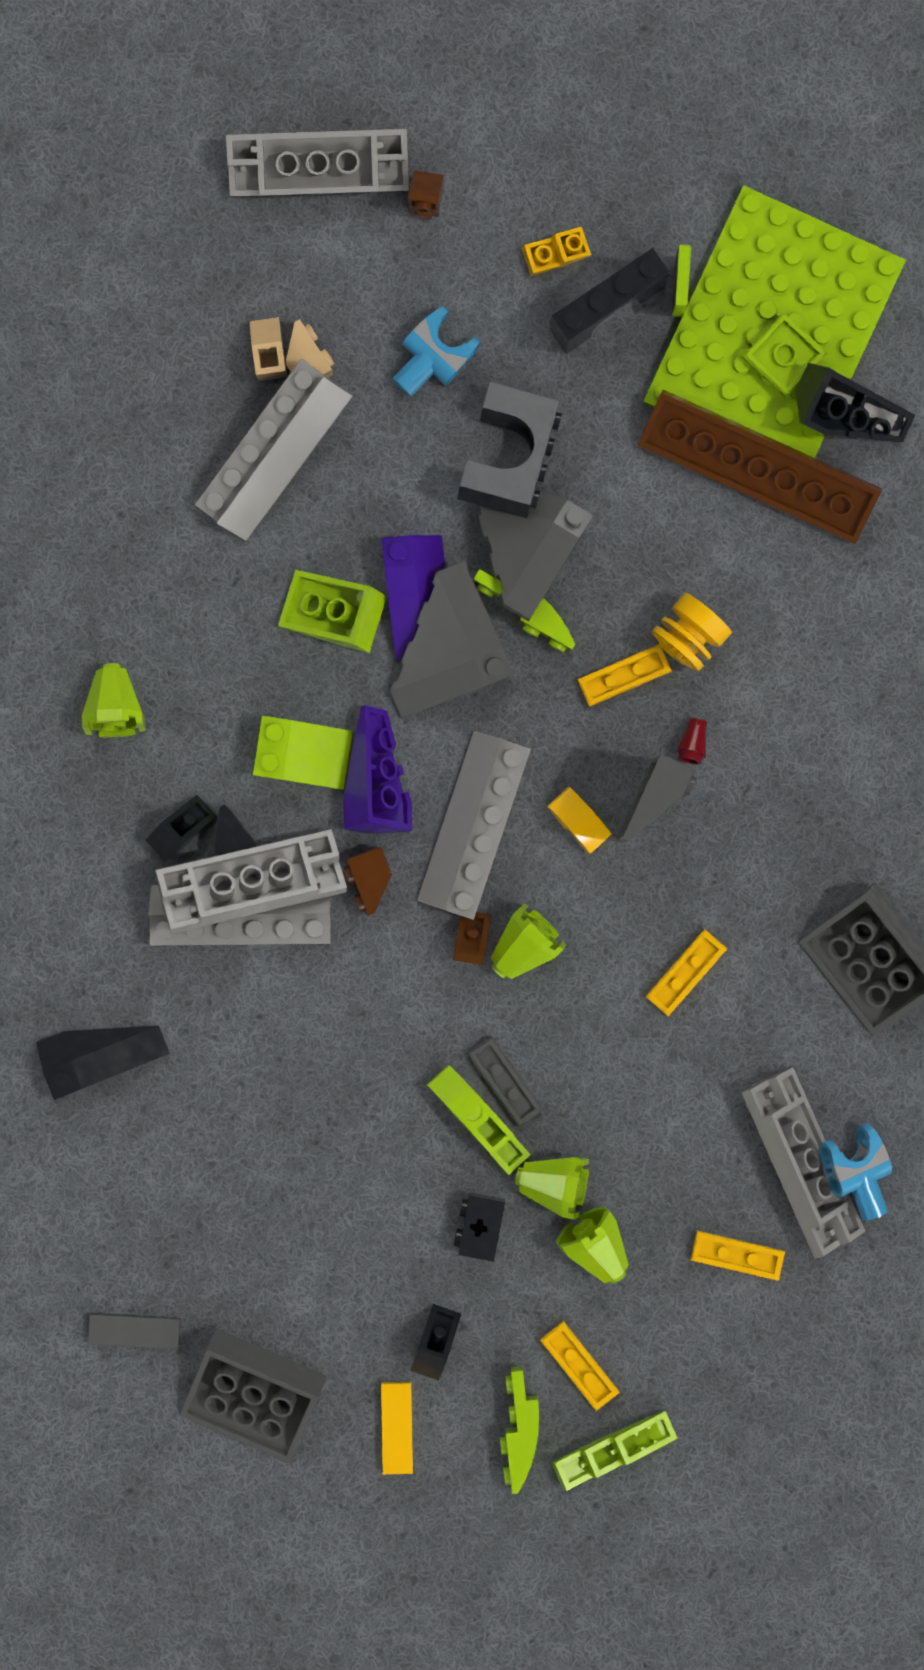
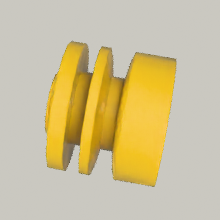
[651,592,732,672]

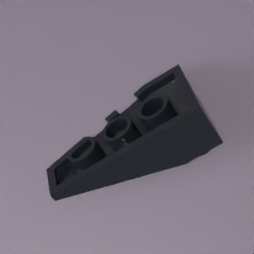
[796,363,915,443]
[36,1026,170,1100]

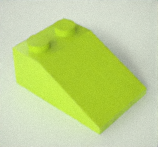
[278,570,387,653]
[253,716,353,790]

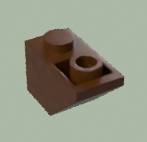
[408,170,444,220]
[344,847,392,916]

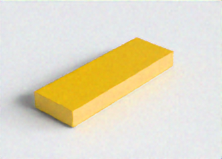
[578,644,672,707]
[645,929,727,1016]
[690,1230,785,1281]
[540,1320,620,1411]
[381,1382,413,1474]

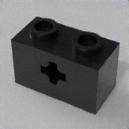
[454,1193,505,1262]

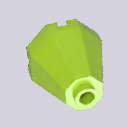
[82,663,146,738]
[491,903,566,979]
[515,1156,589,1220]
[555,1205,629,1283]

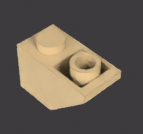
[249,317,288,381]
[285,319,334,378]

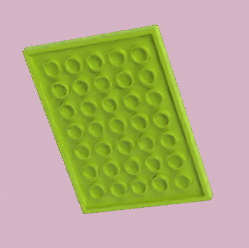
[643,185,906,458]

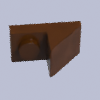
[453,912,491,965]

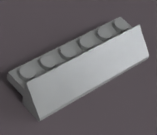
[226,129,409,196]
[195,359,353,541]
[417,731,531,920]
[156,829,347,934]
[148,885,331,946]
[742,1067,866,1259]

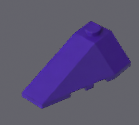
[382,535,445,661]
[343,705,412,833]

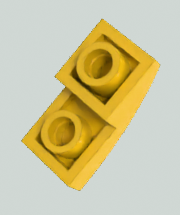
[521,227,591,276]
[547,787,612,854]

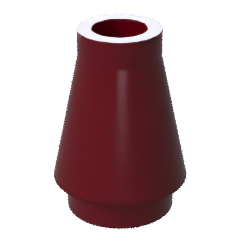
[677,718,707,765]

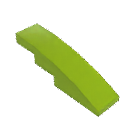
[551,1411,678,1491]

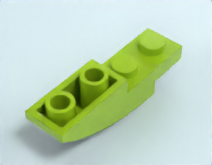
[473,569,575,653]
[426,1064,531,1175]
[500,1366,539,1494]

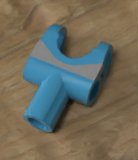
[392,306,481,397]
[819,1123,892,1221]

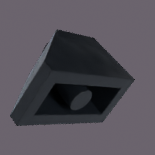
[146,795,217,862]
[214,804,258,855]
[410,1304,461,1381]

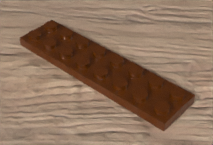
[638,389,882,544]

